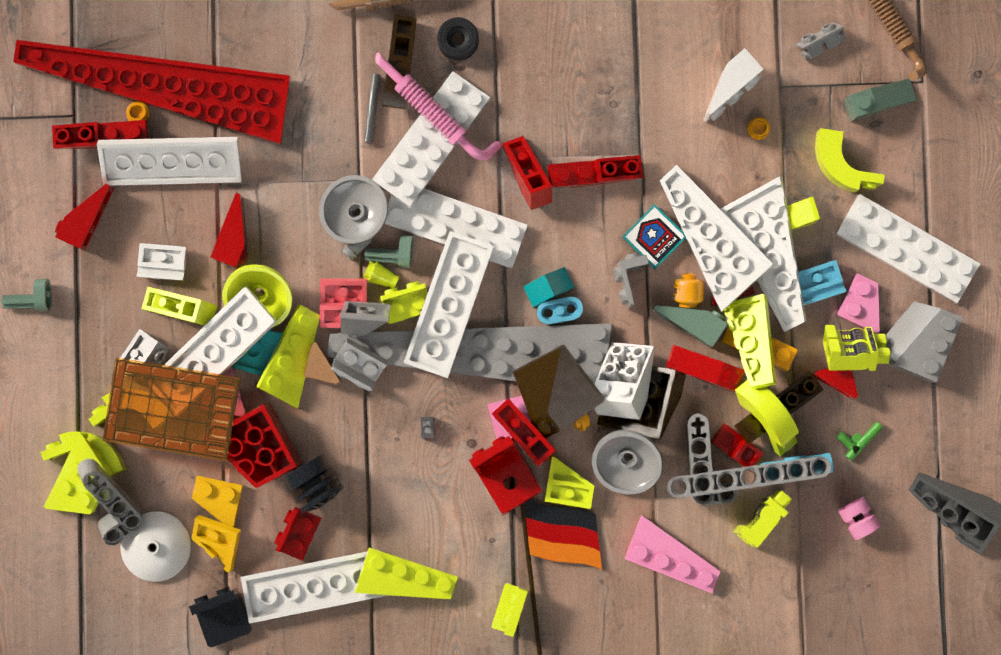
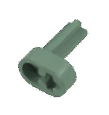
[364,235,414,268]
[1,279,52,311]

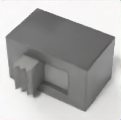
[420,417,434,438]

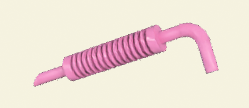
[375,53,501,161]

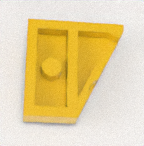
[191,515,241,573]

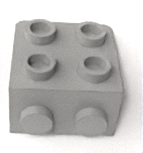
[613,252,649,309]

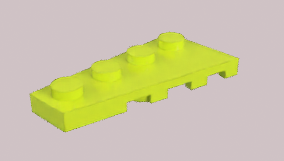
[723,294,776,389]

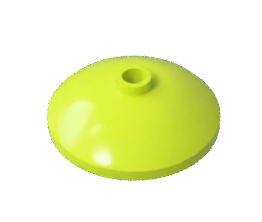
[222,264,293,328]

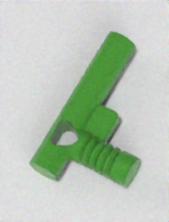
[836,421,883,461]

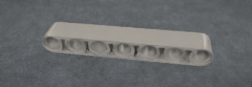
[667,456,831,498]

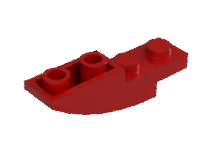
[52,120,149,149]
[547,155,644,188]

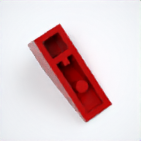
[502,136,552,210]
[55,184,114,251]
[210,193,249,269]
[665,345,745,392]
[491,398,556,468]

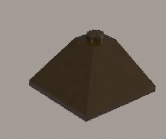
[513,344,606,439]
[597,365,686,440]

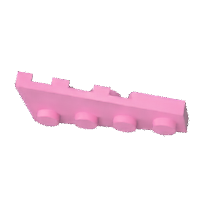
[624,515,720,593]

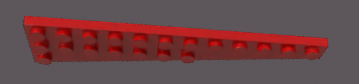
[13,40,291,145]

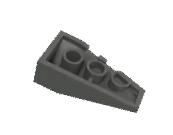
[909,472,1001,555]

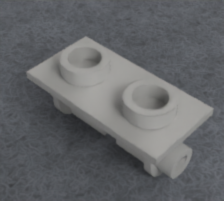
[795,22,846,60]

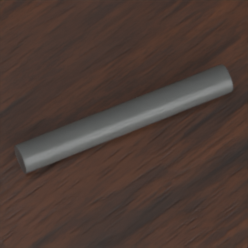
[364,74,381,143]

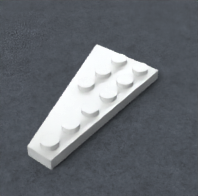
[660,165,773,313]
[720,176,807,332]

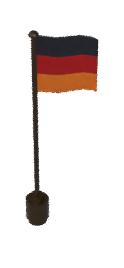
[520,500,602,655]

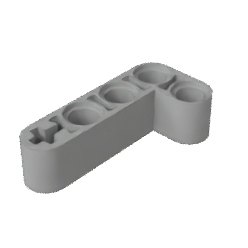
[686,414,738,505]
[77,458,143,546]

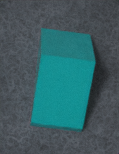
[523,267,575,308]

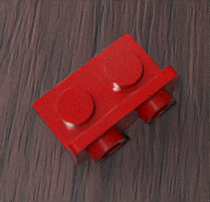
[274,507,322,561]

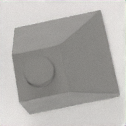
[340,301,391,338]

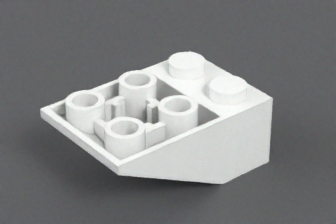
[704,48,763,123]
[594,342,655,420]

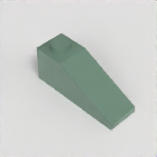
[844,78,917,122]
[652,305,728,348]

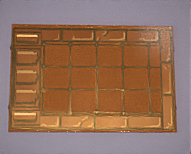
[102,357,241,461]

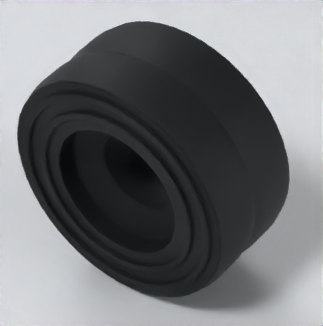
[437,17,479,61]

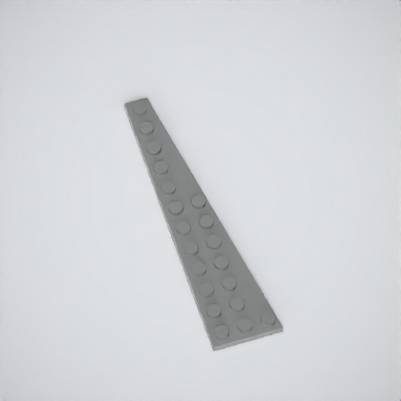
[327,323,612,384]

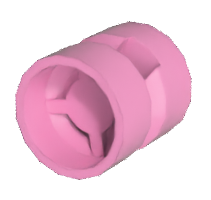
[838,496,881,540]

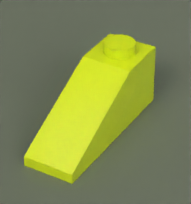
[142,287,218,326]

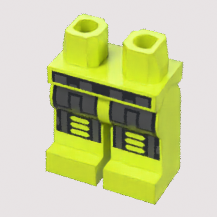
[823,325,890,371]
[733,490,792,548]

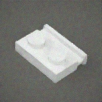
[137,243,187,281]

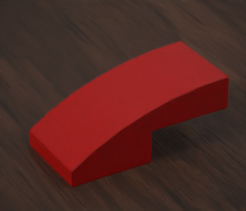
[710,423,764,472]

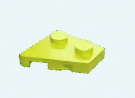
[545,457,594,509]

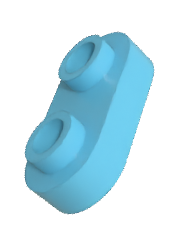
[537,297,583,325]

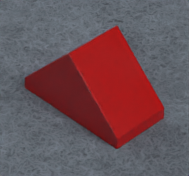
[813,368,858,400]

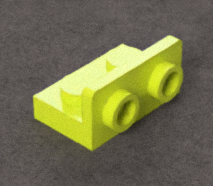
[380,281,428,325]
[492,583,528,637]

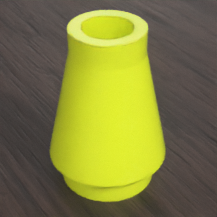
[363,261,399,288]

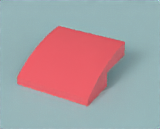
[320,278,367,328]

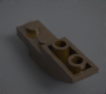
[382,15,417,110]
[734,371,824,445]

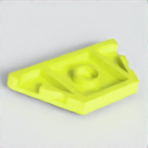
[44,431,113,514]

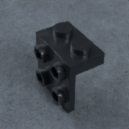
[189,586,252,647]

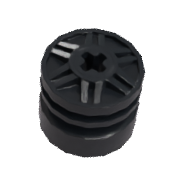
[281,454,344,514]

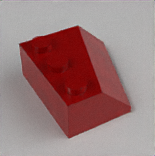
[204,403,303,489]

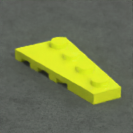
[256,304,320,408]
[354,548,458,599]

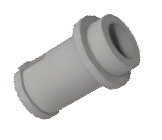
[342,240,372,261]

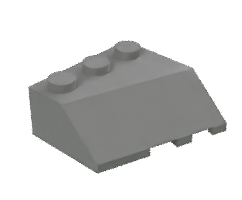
[885,301,963,383]

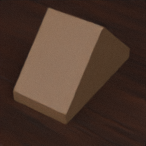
[304,342,342,385]

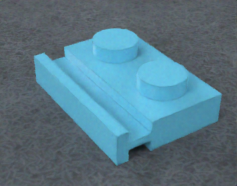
[798,260,847,305]

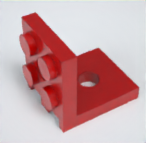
[469,436,543,516]

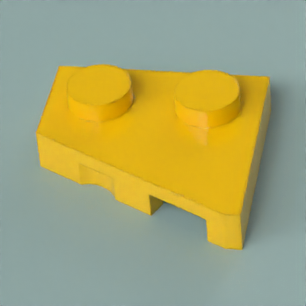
[192,475,243,527]

